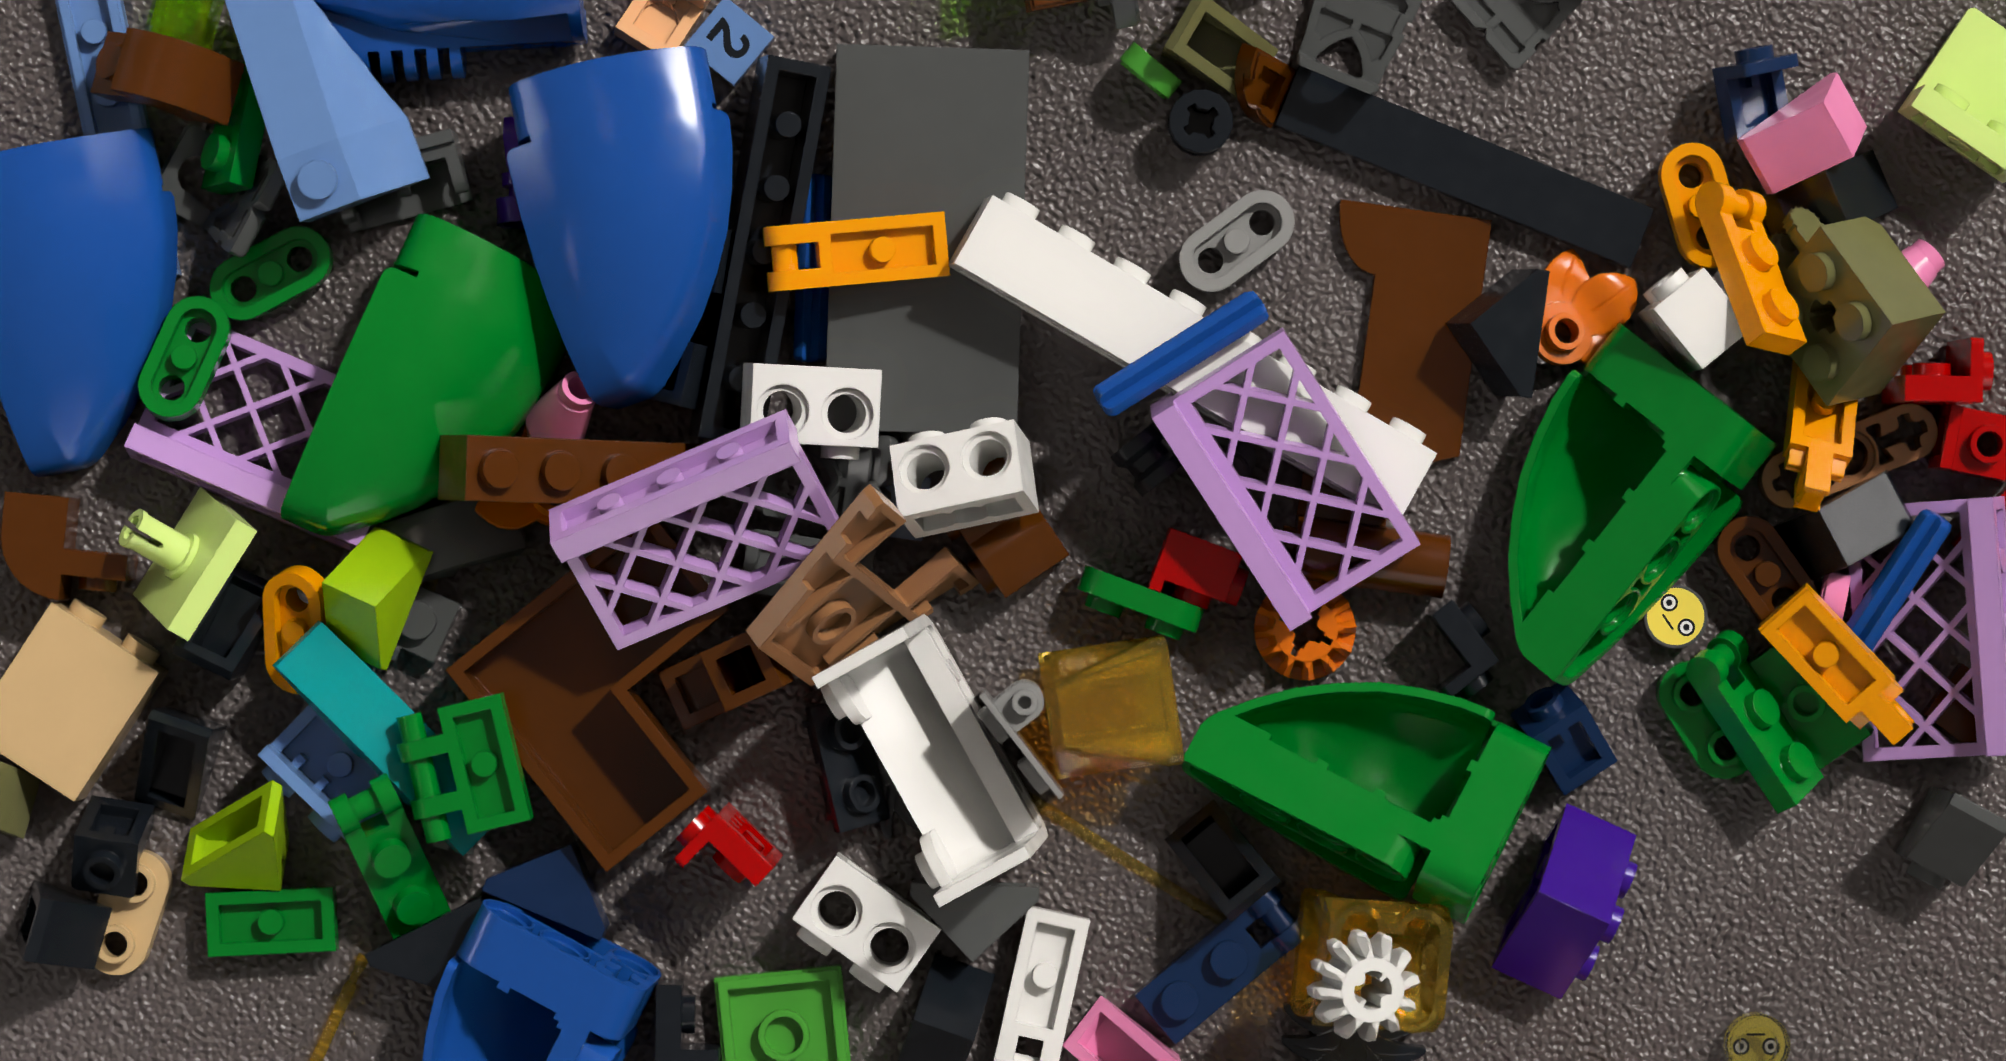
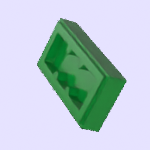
[1748,645,1874,770]

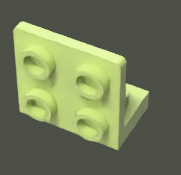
[1897,8,2006,183]

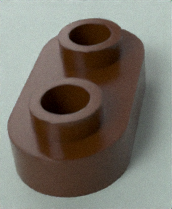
[1714,516,1818,623]

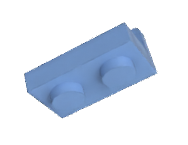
[258,705,399,842]

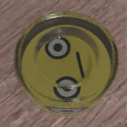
[1723,1012,1790,1061]

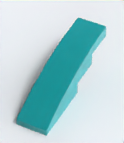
[272,621,489,856]

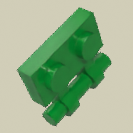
[396,692,534,844]

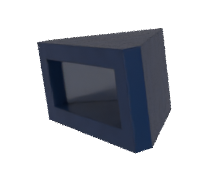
[482,841,610,940]

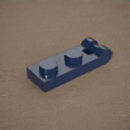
[1134,886,1312,1045]

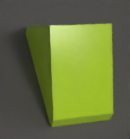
[322,526,434,670]
[181,780,289,891]

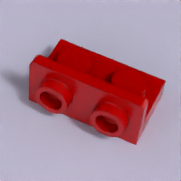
[1881,337,1994,405]
[673,802,783,887]

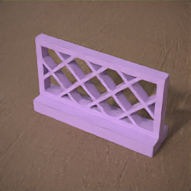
[124,322,376,552]
[1150,327,1421,631]
[549,409,839,651]
[1849,496,2006,762]

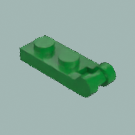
[1686,630,1824,814]
[327,773,451,939]

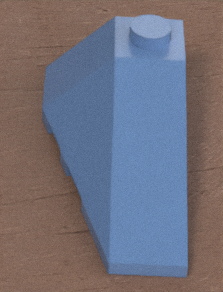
[225,0,430,222]

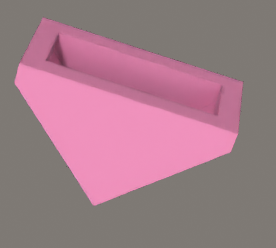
[1737,72,1867,194]
[1063,996,1181,1061]

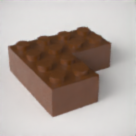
[446,521,732,872]

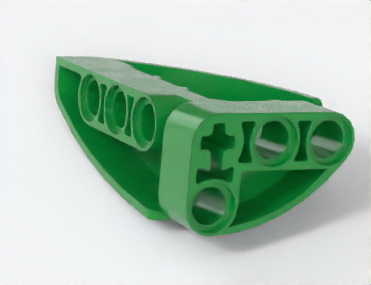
[281,214,567,536]
[1508,322,1778,686]
[1181,682,1552,925]

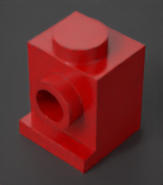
[1928,404,2006,482]
[1147,528,1249,610]

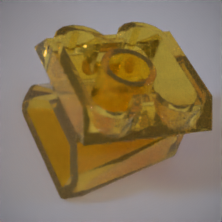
[1038,635,1184,780]
[1290,888,1454,1033]

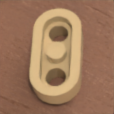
[95,850,173,975]

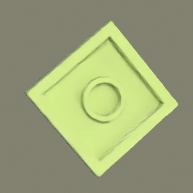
[119,486,257,641]

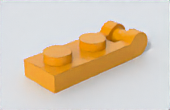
[1695,181,1807,356]
[763,211,950,292]

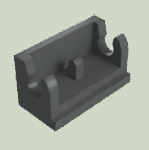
[340,129,475,234]

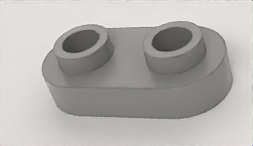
[1178,190,1295,293]

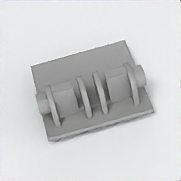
[977,679,1064,799]

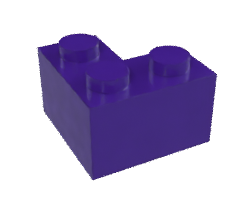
[1491,803,1638,1000]

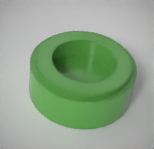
[1119,41,1182,99]

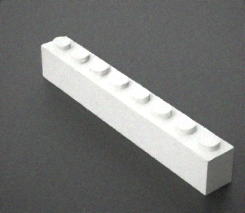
[949,192,1437,520]

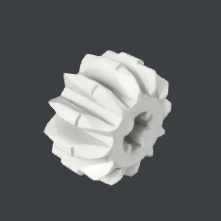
[1306,929,1421,1042]

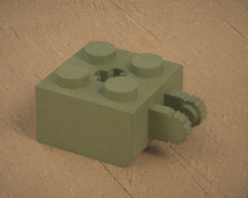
[1769,206,1946,406]

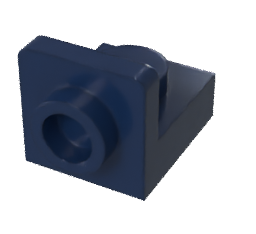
[1511,683,1617,796]

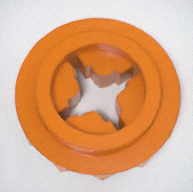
[1254,580,1357,681]

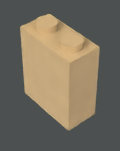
[0,598,169,802]

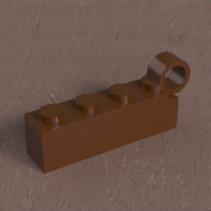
[438,435,747,504]

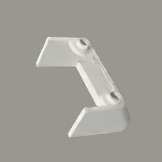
[811,614,1048,908]

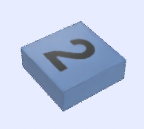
[685,0,775,87]

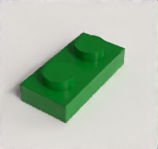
[201,61,265,195]
[205,885,339,957]

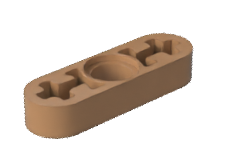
[1757,403,1938,509]

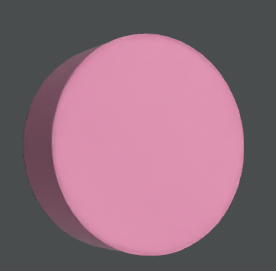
[1819,572,1851,620]

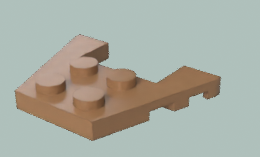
[745,484,980,687]

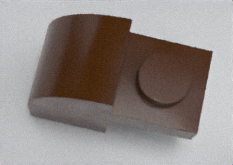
[90,27,245,126]
[1,491,139,600]
[658,632,795,730]

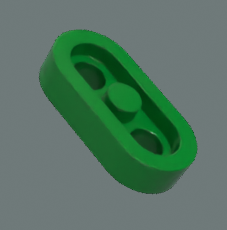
[210,226,333,321]
[138,296,231,422]
[1076,565,1205,641]
[1656,661,1748,779]

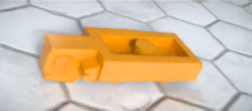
[1783,360,1858,512]
[1758,582,1914,745]

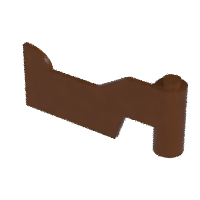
[1282,199,1492,599]

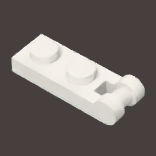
[993,906,1090,1061]

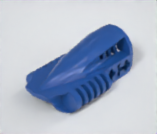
[314,0,588,83]

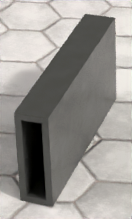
[826,44,1030,443]

